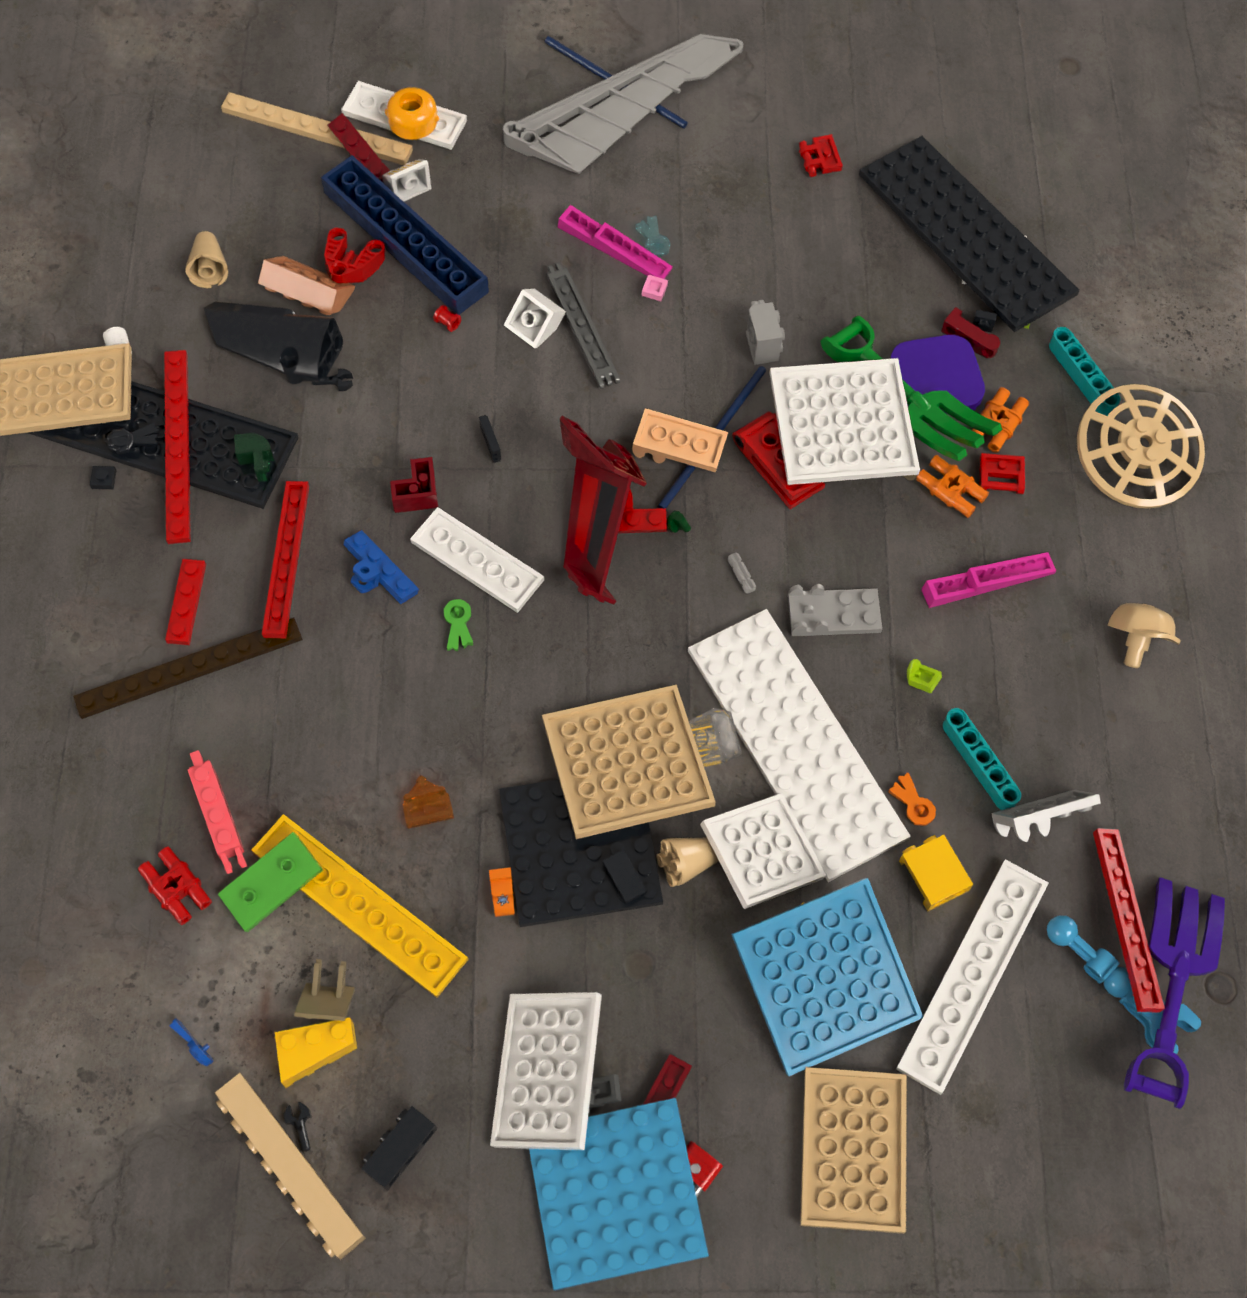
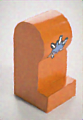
[489,867,515,917]

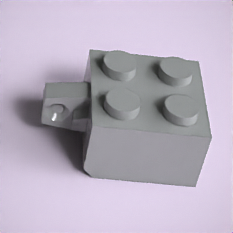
[746,300,785,365]

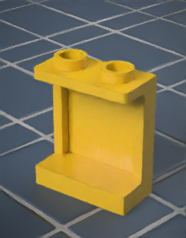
[899,835,973,912]

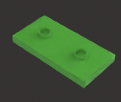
[218,832,323,932]

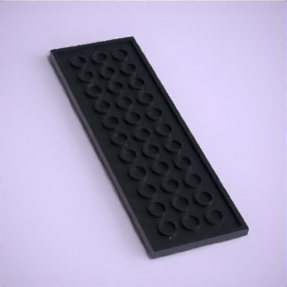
[859,136,1080,333]
[27,381,299,509]

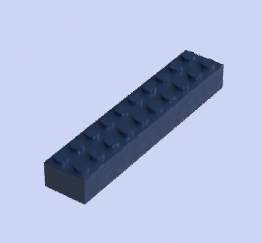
[321,155,489,315]

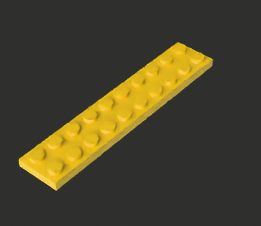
[251,814,468,998]

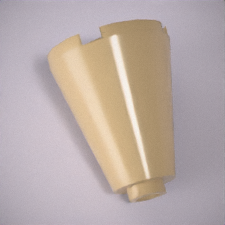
[185,231,228,288]

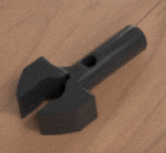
[312,369,353,391]
[284,1102,312,1152]

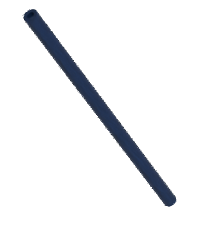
[545,36,688,129]
[657,366,766,508]

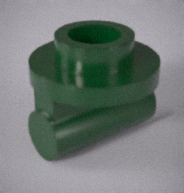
[667,511,691,533]

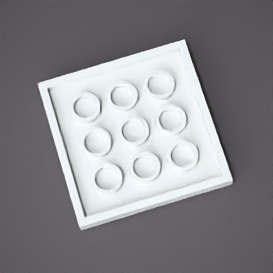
[700,793,826,909]

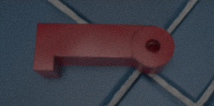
[941,307,1000,358]

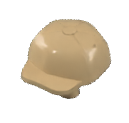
[1108,603,1181,668]

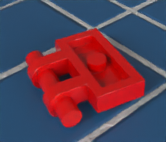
[799,134,843,177]

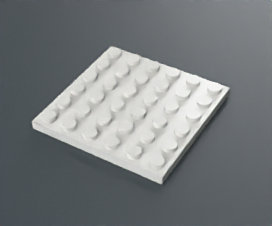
[770,358,920,485]

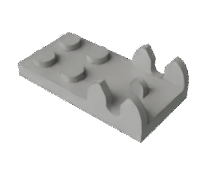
[788,584,882,636]
[991,790,1101,842]

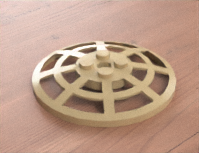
[1077,384,1205,509]

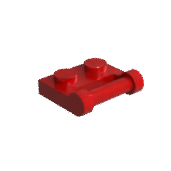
[979,453,1025,494]

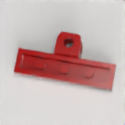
[618,490,667,533]

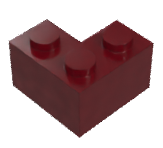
[390,457,439,513]

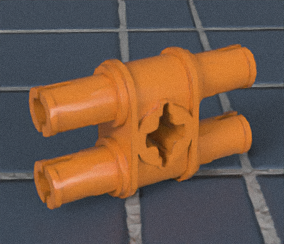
[972,387,1029,453]
[916,454,989,518]

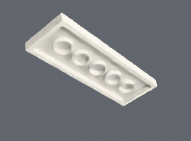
[342,81,467,150]
[410,507,544,613]

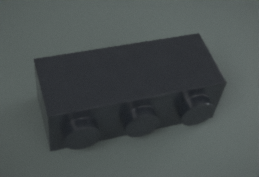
[361,1106,437,1192]

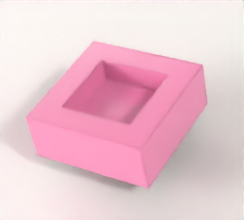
[642,275,668,301]

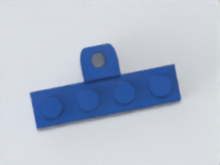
[344,530,419,604]

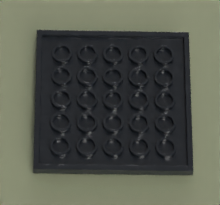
[499,780,663,927]

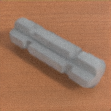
[728,553,756,594]

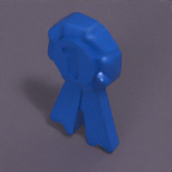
[169,1018,214,1066]

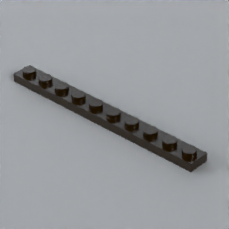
[74,617,303,719]

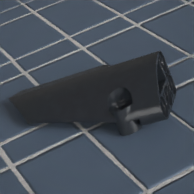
[204,301,343,384]

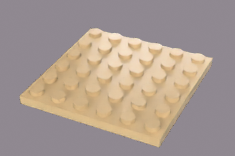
[542,685,715,839]

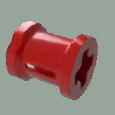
[433,305,461,332]

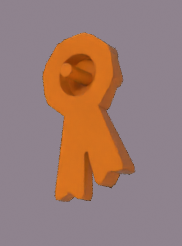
[888,773,936,826]

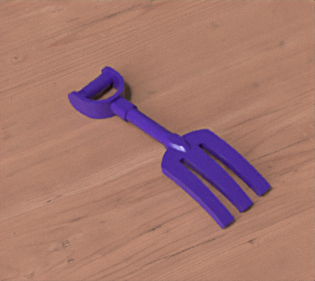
[1124,877,1225,1109]

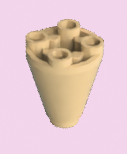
[656,838,719,887]

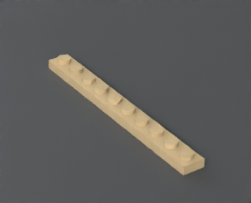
[221,92,413,165]

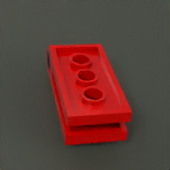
[732,411,825,509]

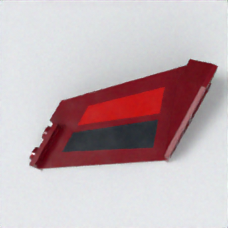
[560,415,647,605]

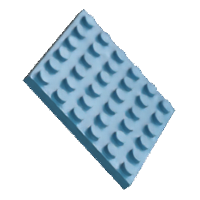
[731,878,923,1076]
[529,1098,709,1290]

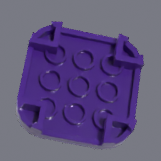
[890,335,985,421]

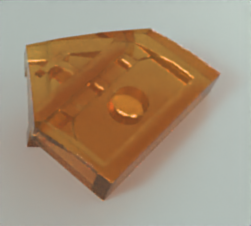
[402,775,454,829]

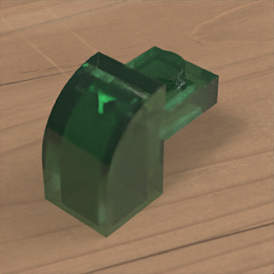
[234,433,275,482]

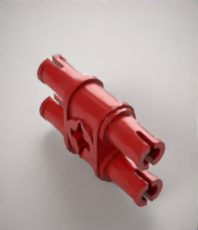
[138,846,212,925]

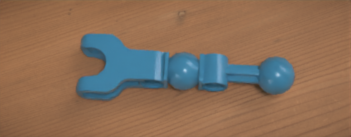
[1047,915,1201,1054]

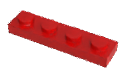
[165,559,206,645]

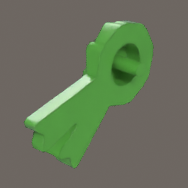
[444,599,473,651]

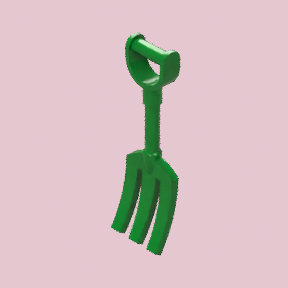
[821,315,1002,461]

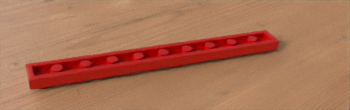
[164,350,191,544]

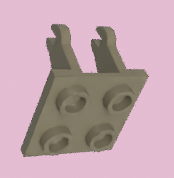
[294,959,355,1021]

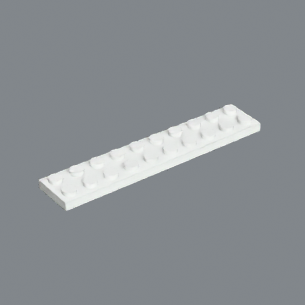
[896,859,1048,1095]

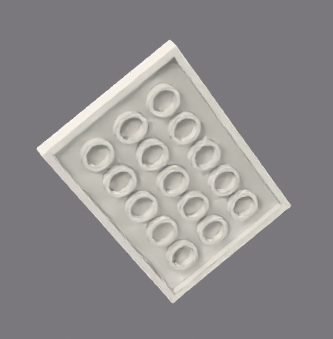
[490,992,601,1150]

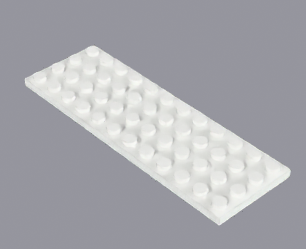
[688,609,911,882]

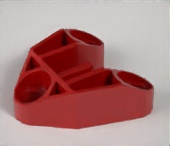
[324,227,385,283]

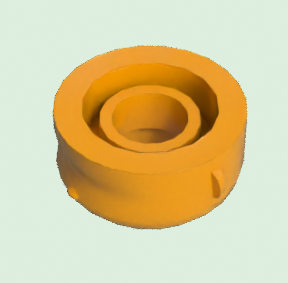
[385,87,439,140]

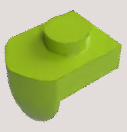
[907,659,942,693]

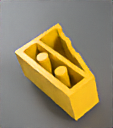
[275,1017,357,1088]

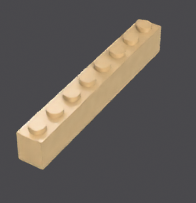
[215,1073,366,1260]

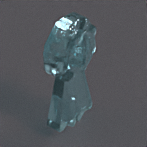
[636,215,671,258]

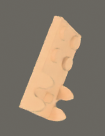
[632,408,728,472]

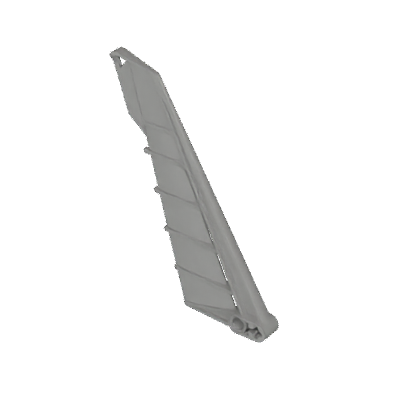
[503,34,743,174]

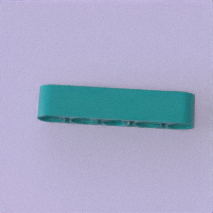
[1049,327,1121,416]
[943,708,1021,810]

